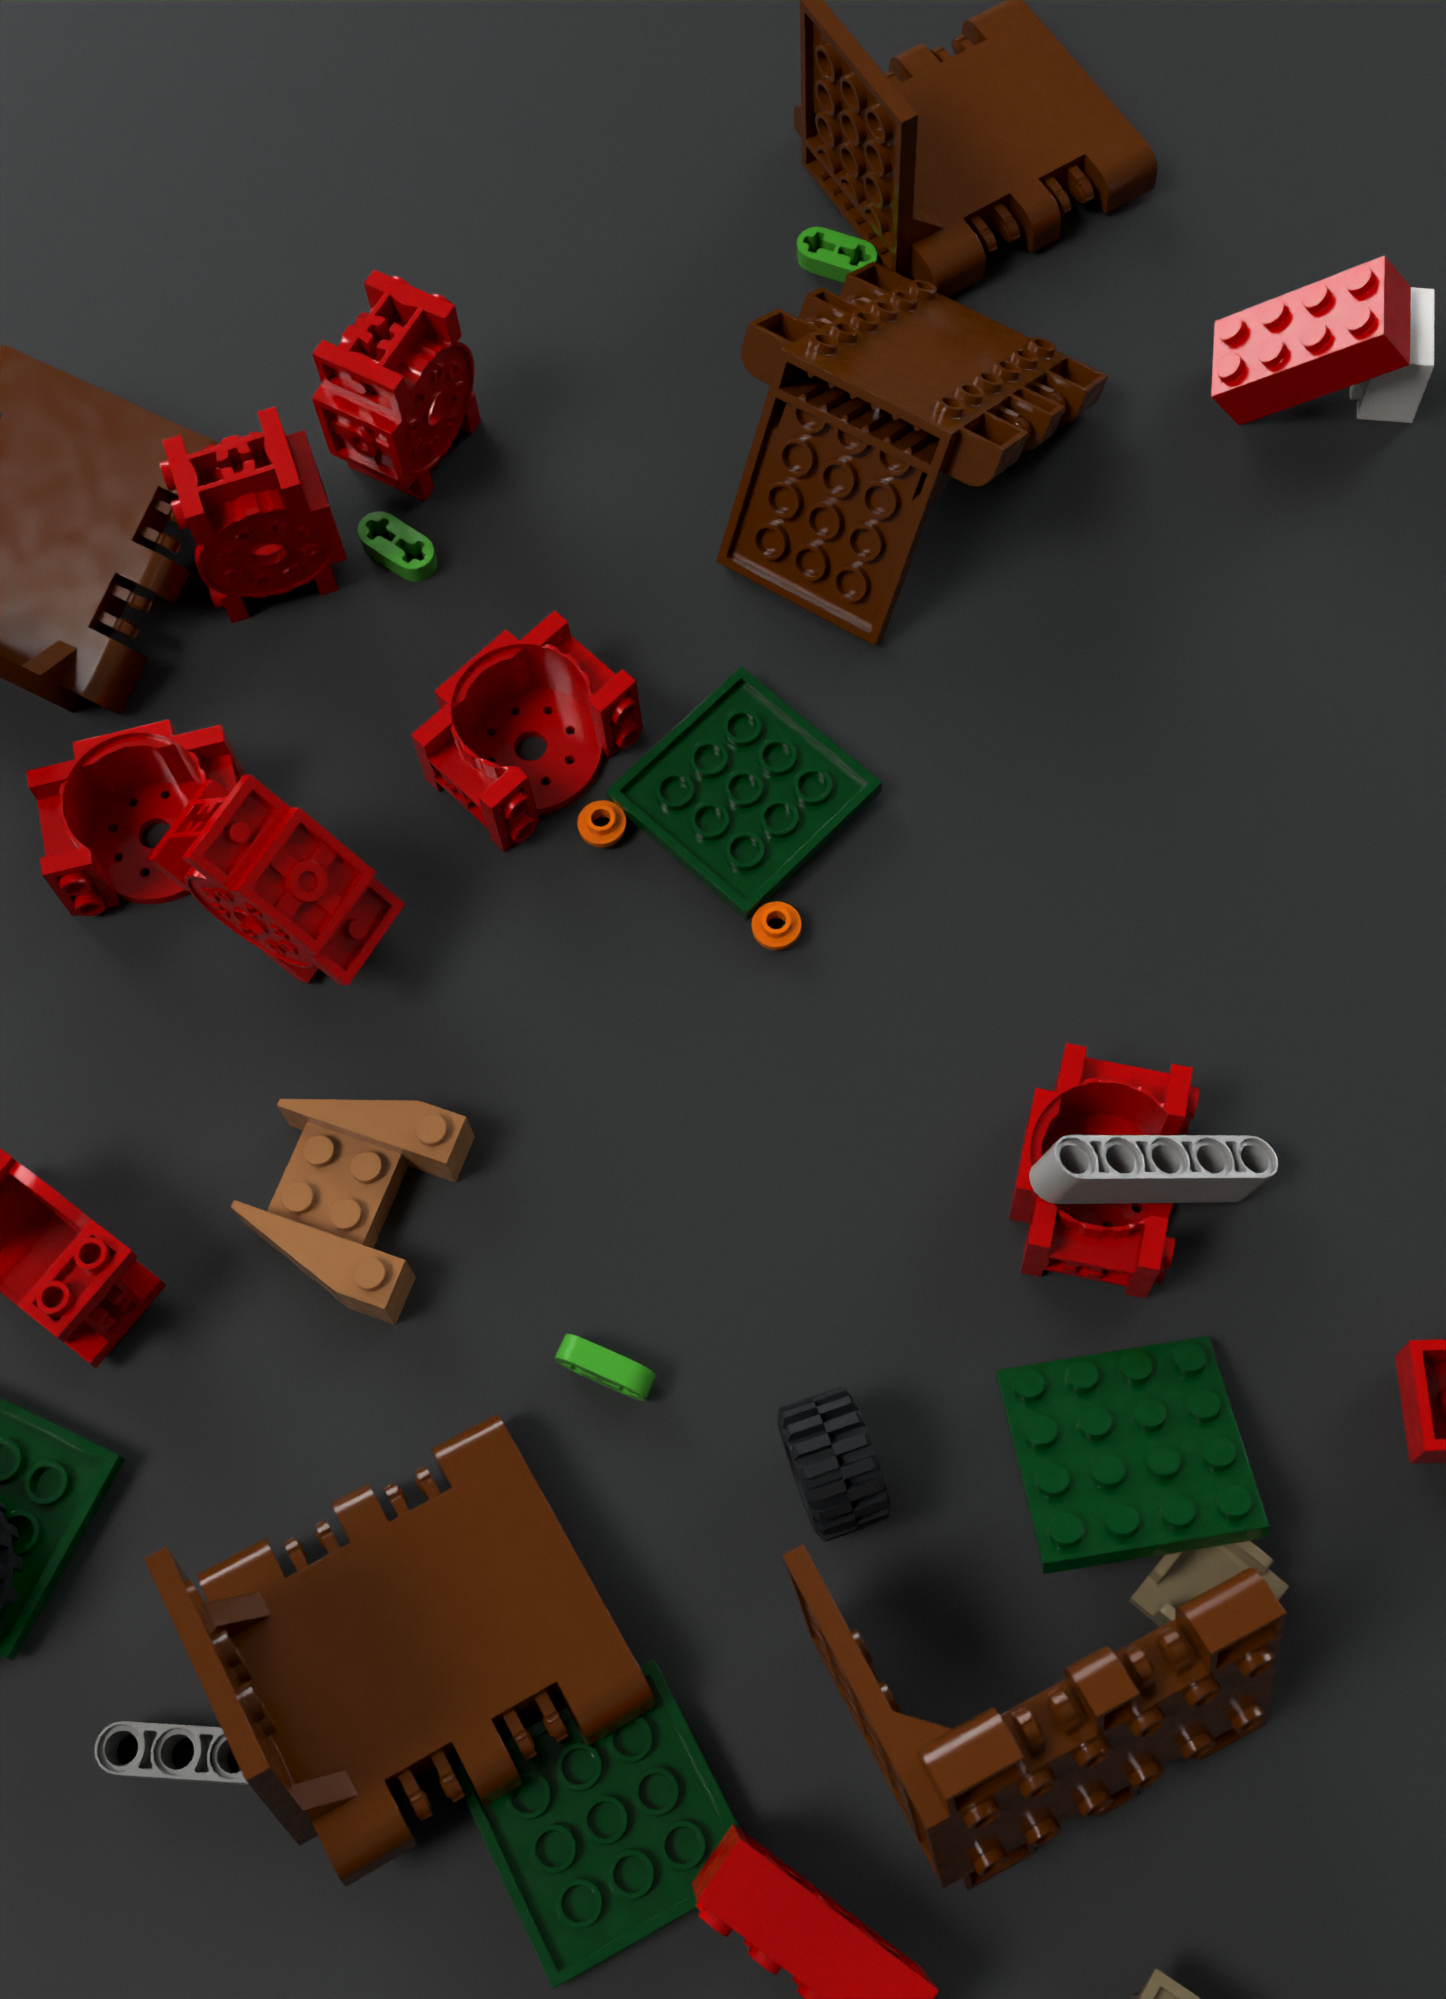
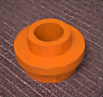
[577,800,627,848]
[752,901,801,950]

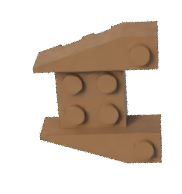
[231,1099,475,1325]

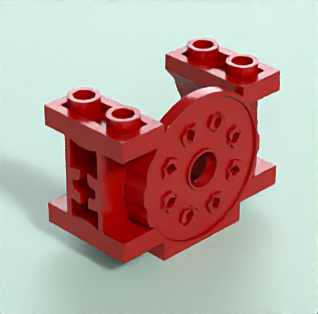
[311,270,481,502]
[159,406,348,623]
[411,610,643,852]
[26,719,245,917]
[146,774,405,986]
[1009,1043,1199,1299]
[0,1148,166,1368]

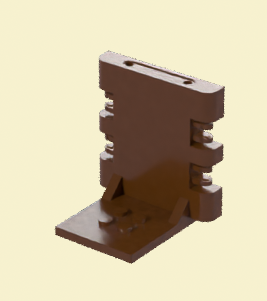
[794,0,1158,298]
[716,262,1108,646]
[0,344,219,715]
[144,1414,655,1887]
[782,1544,1286,1891]

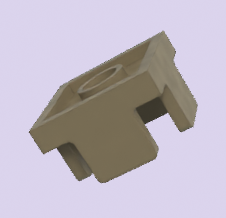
[1128,1541,1289,1627]

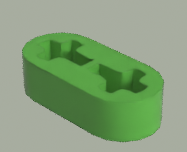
[797,226,877,283]
[357,511,438,582]
[554,1334,657,1401]

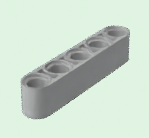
[1029,1135,1278,1204]
[94,1721,249,1785]

